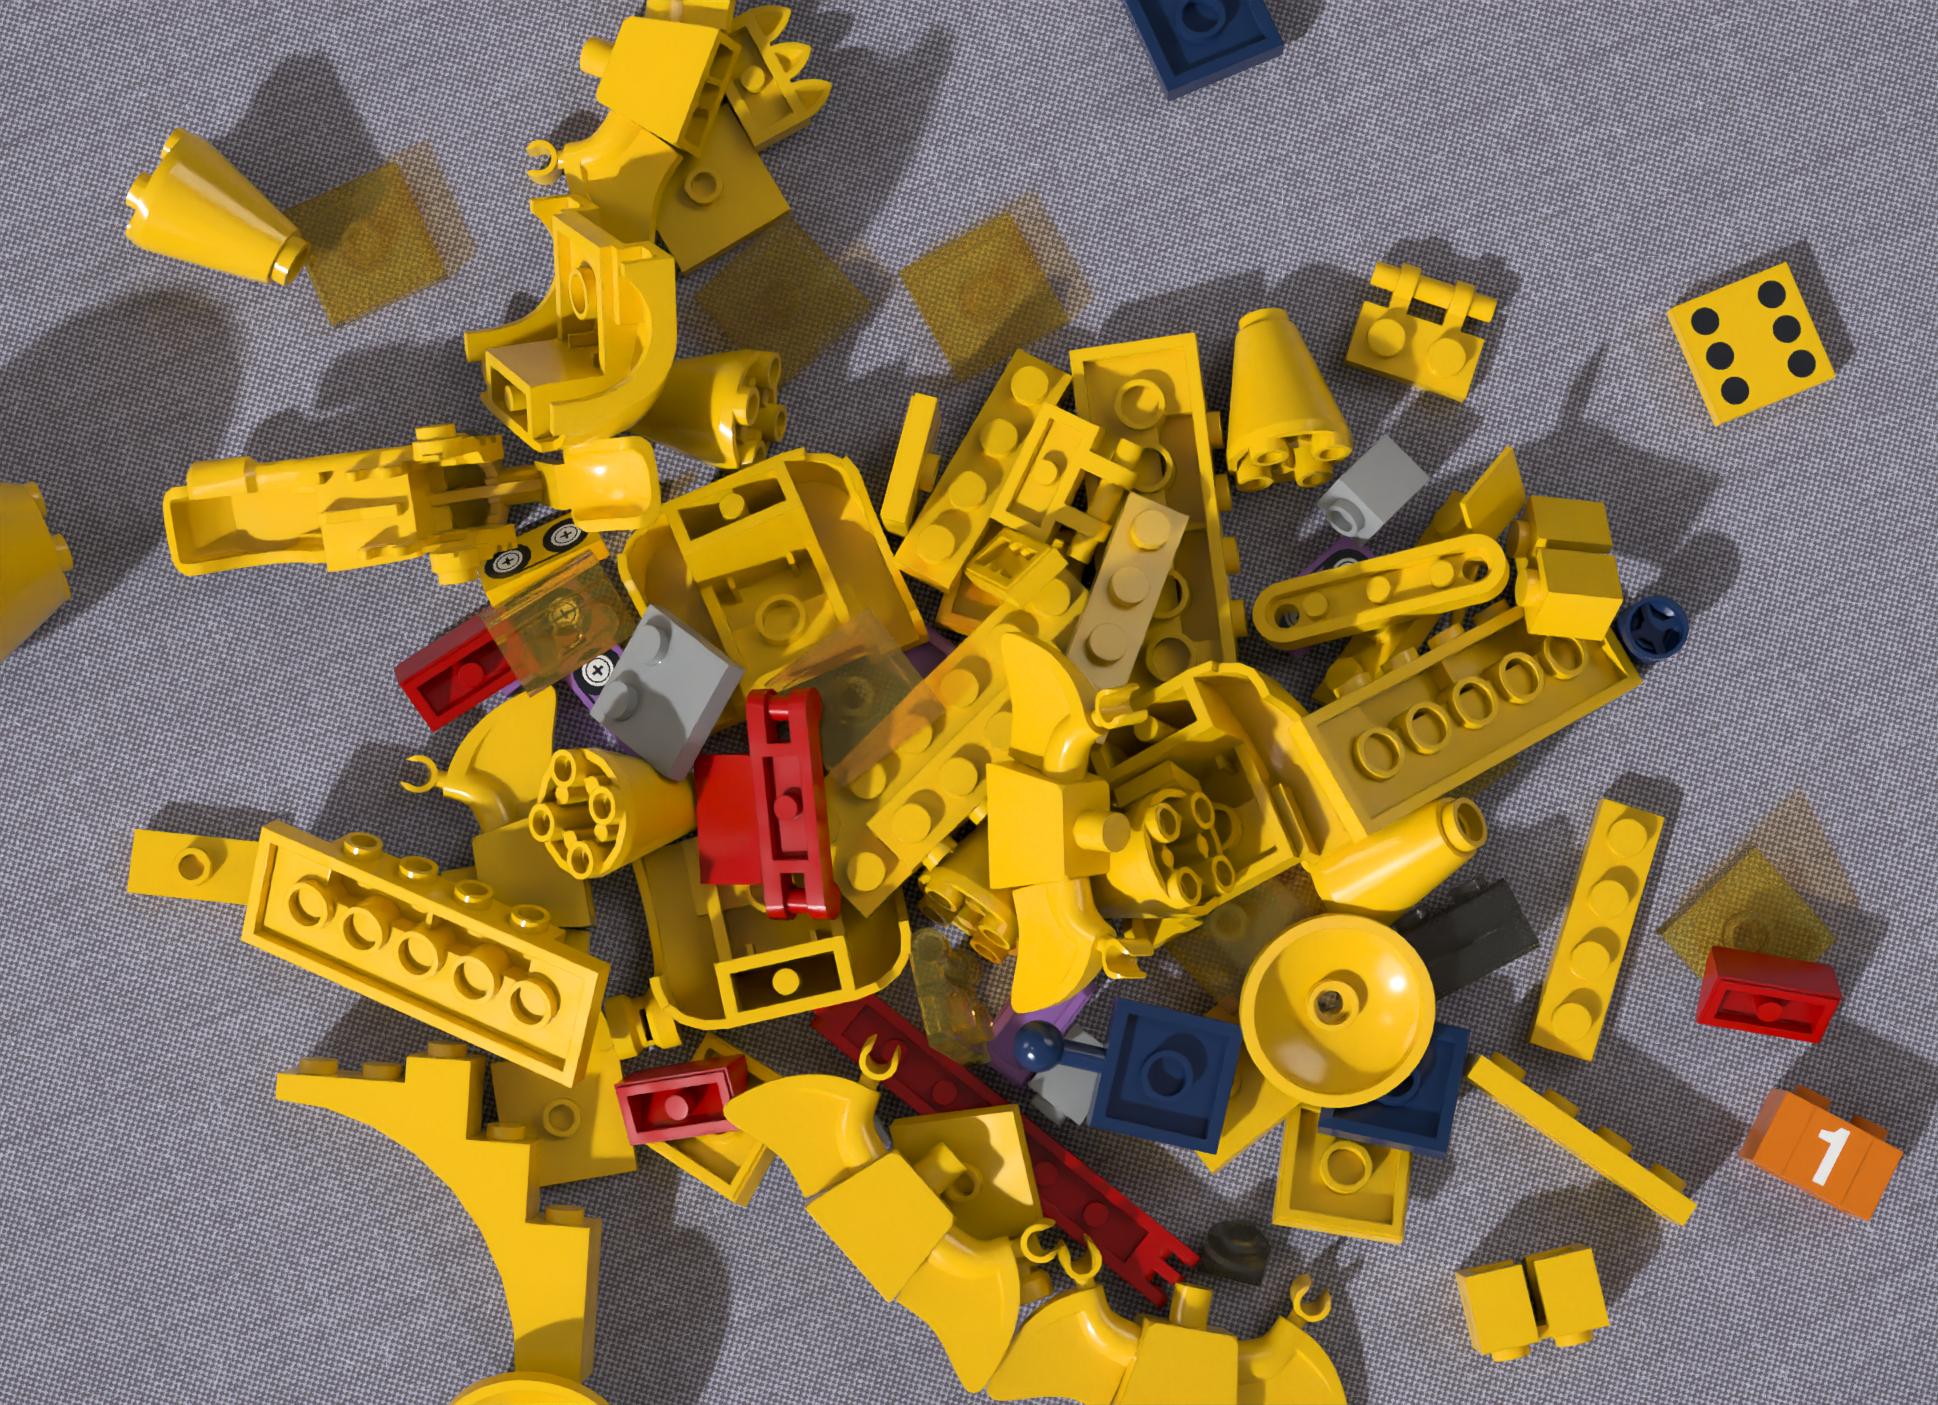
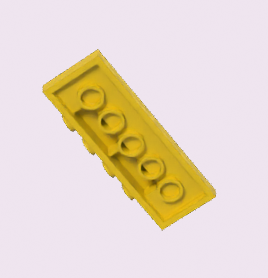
[1069,332,1249,702]
[824,568,1143,919]
[1288,599,1644,844]
[241,819,611,1088]

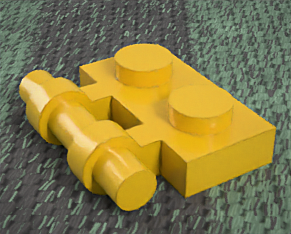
[1343,260,1497,403]
[989,401,1145,565]

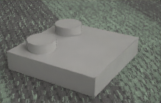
[589,604,745,782]

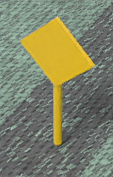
[1448,446,1528,628]

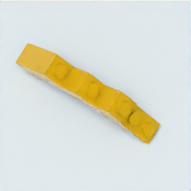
[276,1040,603,1384]

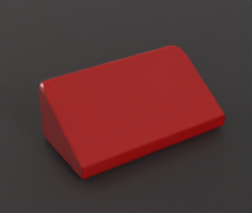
[394,605,541,733]
[694,752,763,885]
[1695,946,1842,1044]
[614,1054,747,1146]

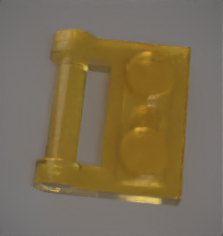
[908,927,994,1068]

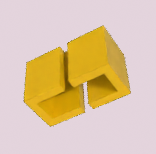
[1507,495,1623,641]
[1455,1243,1610,1362]

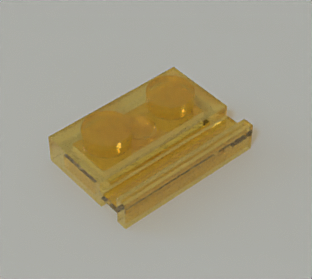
[479,549,637,698]

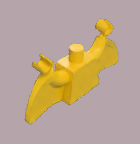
[526,0,742,244]
[986,632,1154,1013]
[399,684,613,1052]
[723,1034,1063,1394]
[985,1233,1347,1405]

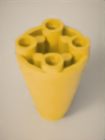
[125,127,311,287]
[1226,308,1353,492]
[626,349,787,474]
[529,748,697,879]
[1089,788,1235,918]
[1300,797,1487,927]
[917,818,1034,964]

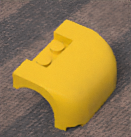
[464,193,677,453]
[617,447,930,735]
[1087,660,1354,949]
[632,837,912,1030]

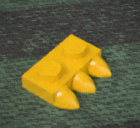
[724,5,832,153]

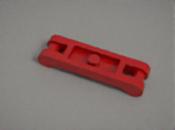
[746,687,841,920]

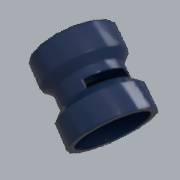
[1613,595,1689,665]

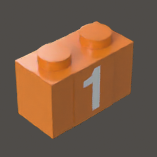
[1737,1084,1904,1222]

